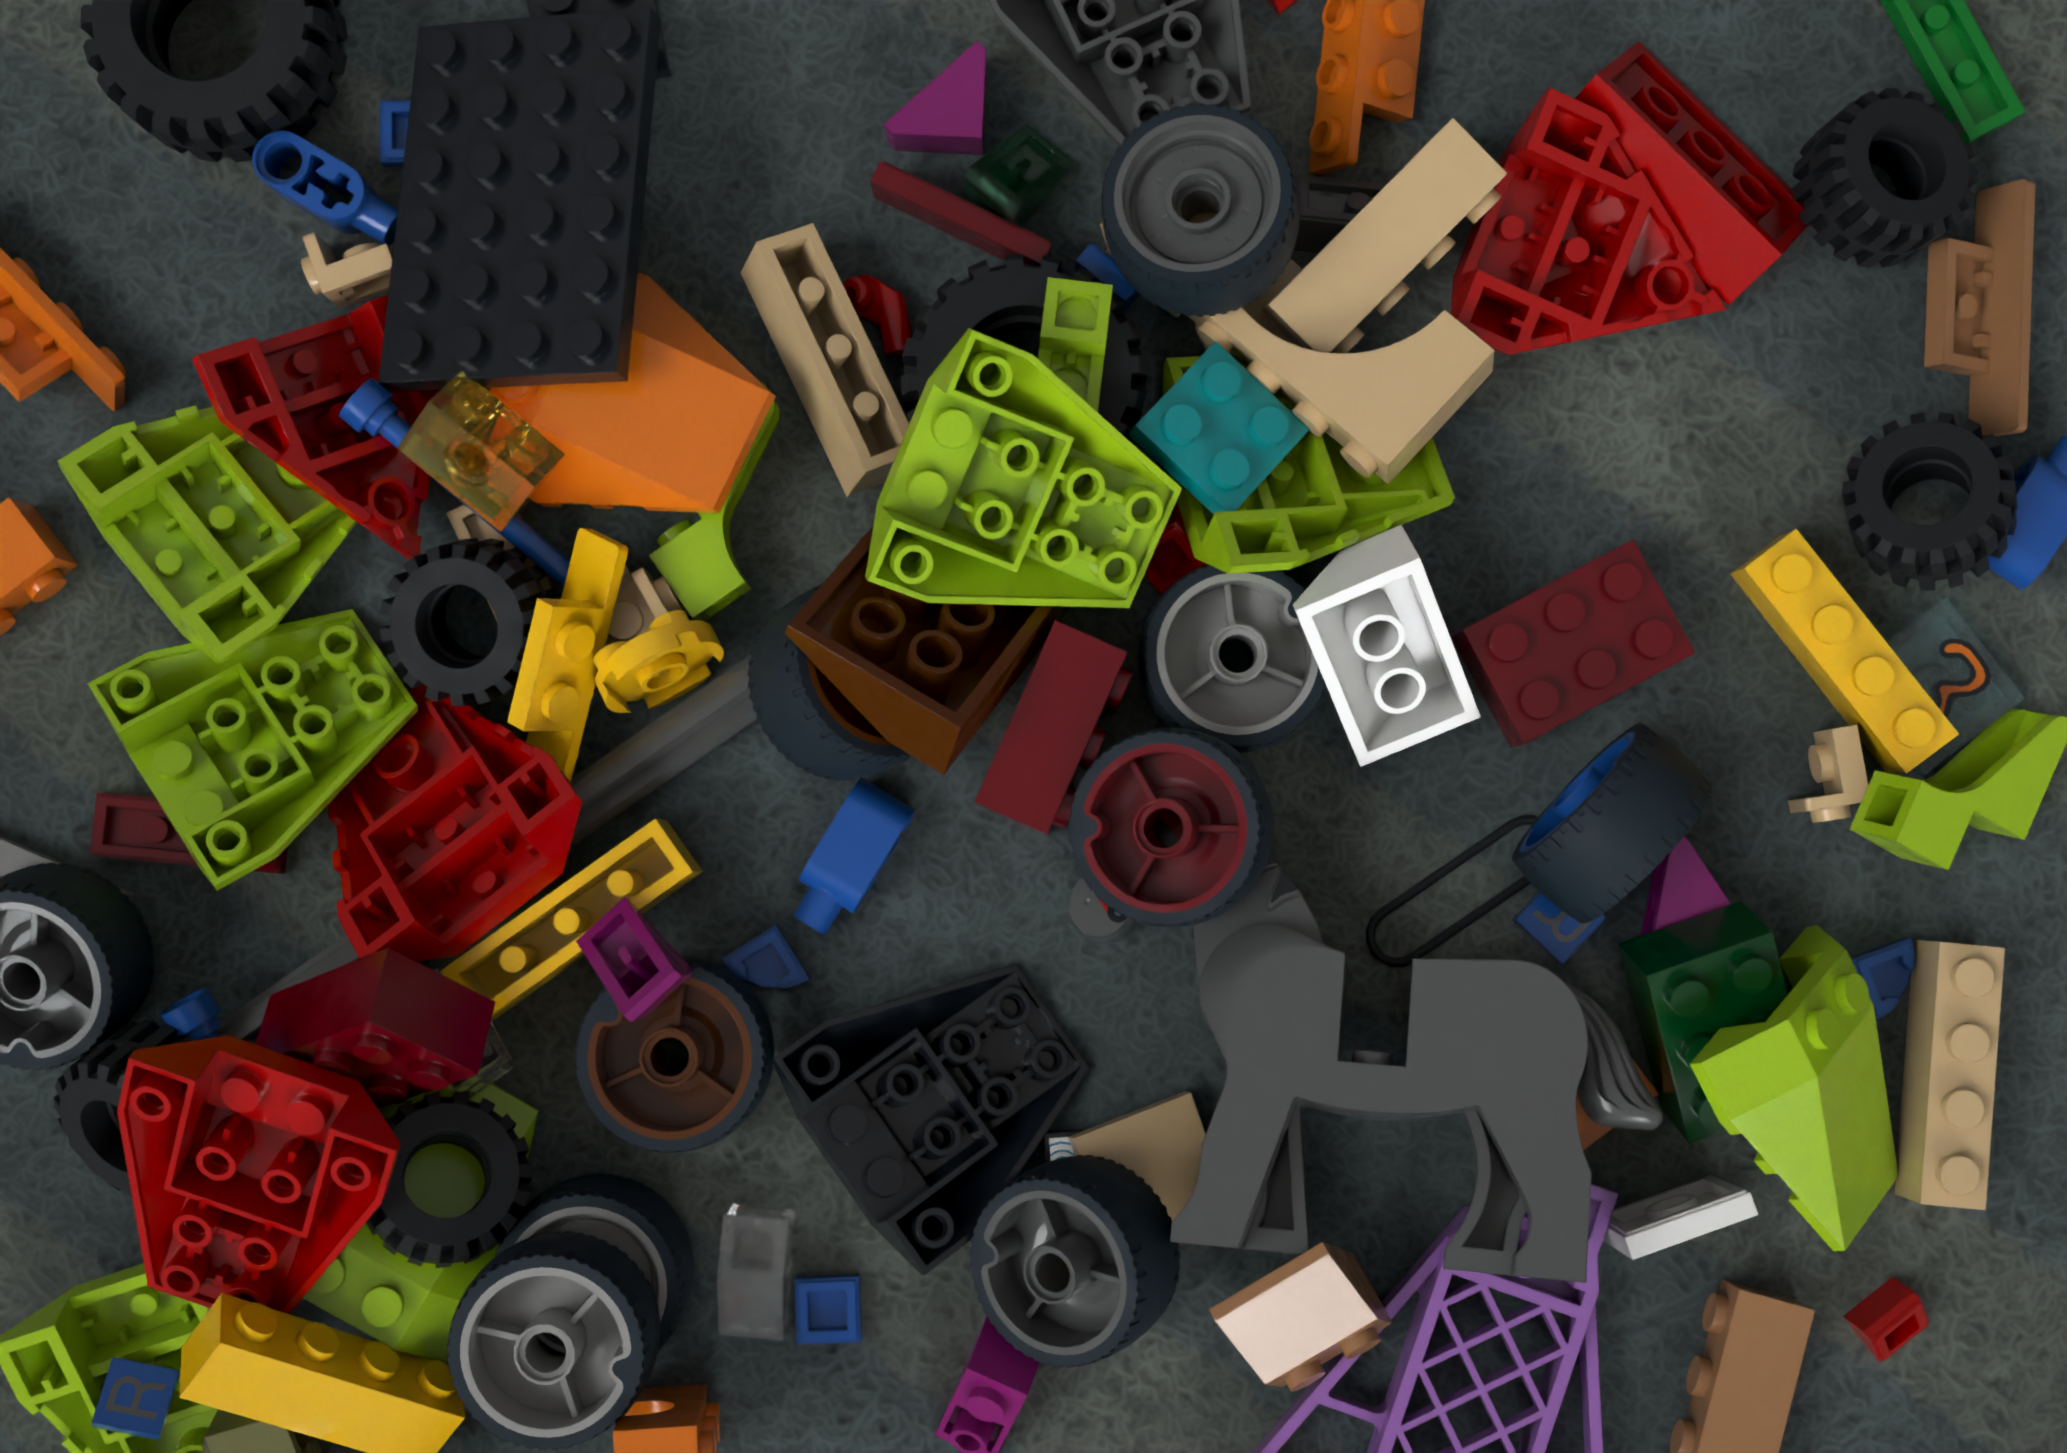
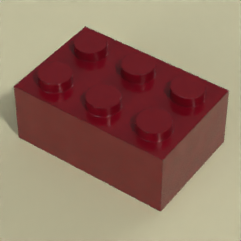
[1451,539,1695,748]
[975,620,1133,836]
[256,947,495,1108]

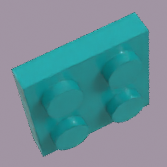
[1128,341,1310,514]

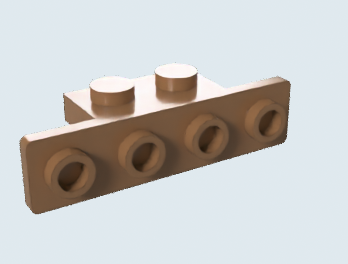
[1924,179,2035,438]

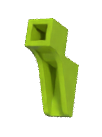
[649,384,781,621]
[1850,708,2067,870]

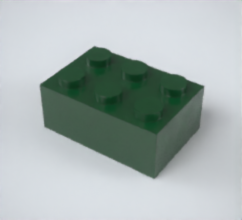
[1618,901,1787,1143]

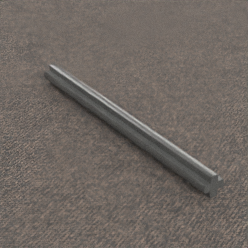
[217,655,757,1044]

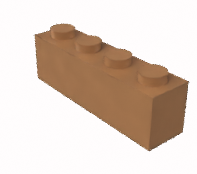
[1670,1279,1815,1453]

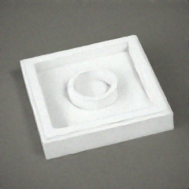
[1603,1175,1759,1260]

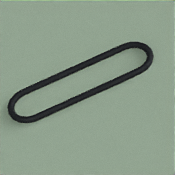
[1366,816,1538,967]

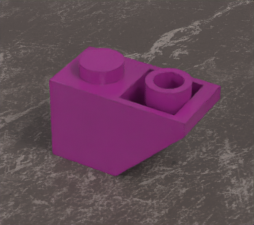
[934,1315,1040,1453]

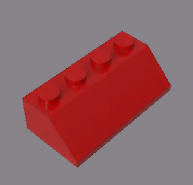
[1574,41,1808,306]

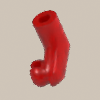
[843,275,913,357]

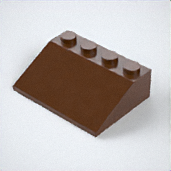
[785,526,1069,775]

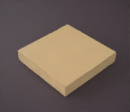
[1068,1091,1206,1220]

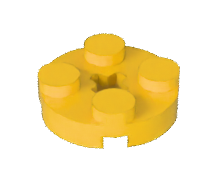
[593,610,724,713]

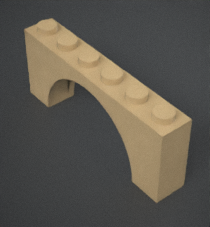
[1100,211,1495,484]

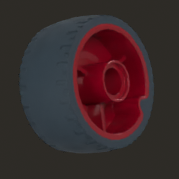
[1069,728,1273,928]

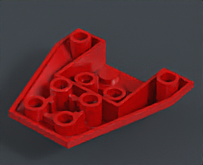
[117,1035,401,1314]

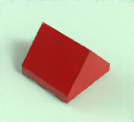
[1843,1277,1929,1362]

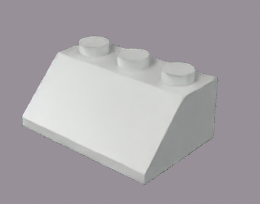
[1293,525,1481,767]

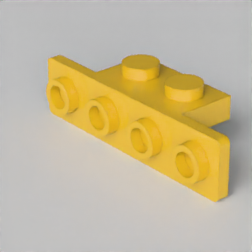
[507,528,628,783]

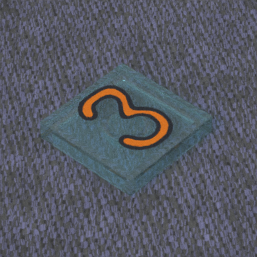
[1885,597,2025,776]

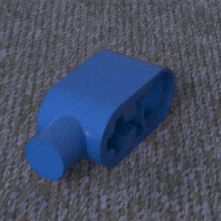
[252,131,398,246]
[1988,436,2067,590]
[793,778,916,935]

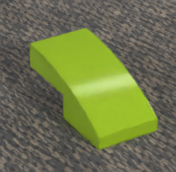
[1038,277,1113,412]

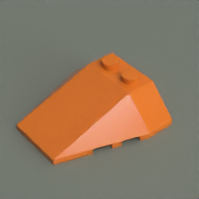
[483,272,776,513]

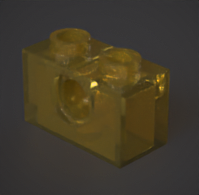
[397,370,565,532]

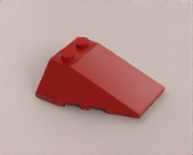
[327,684,582,962]

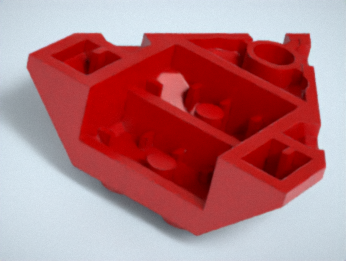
[1451,88,1727,355]
[191,295,440,560]

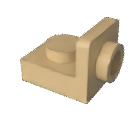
[301,232,393,308]
[605,567,683,646]
[1788,725,1868,823]

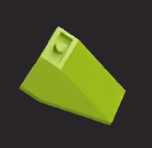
[865,328,1182,608]
[87,609,419,891]

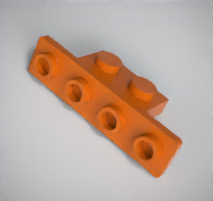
[1309,0,1425,176]
[0,248,127,411]

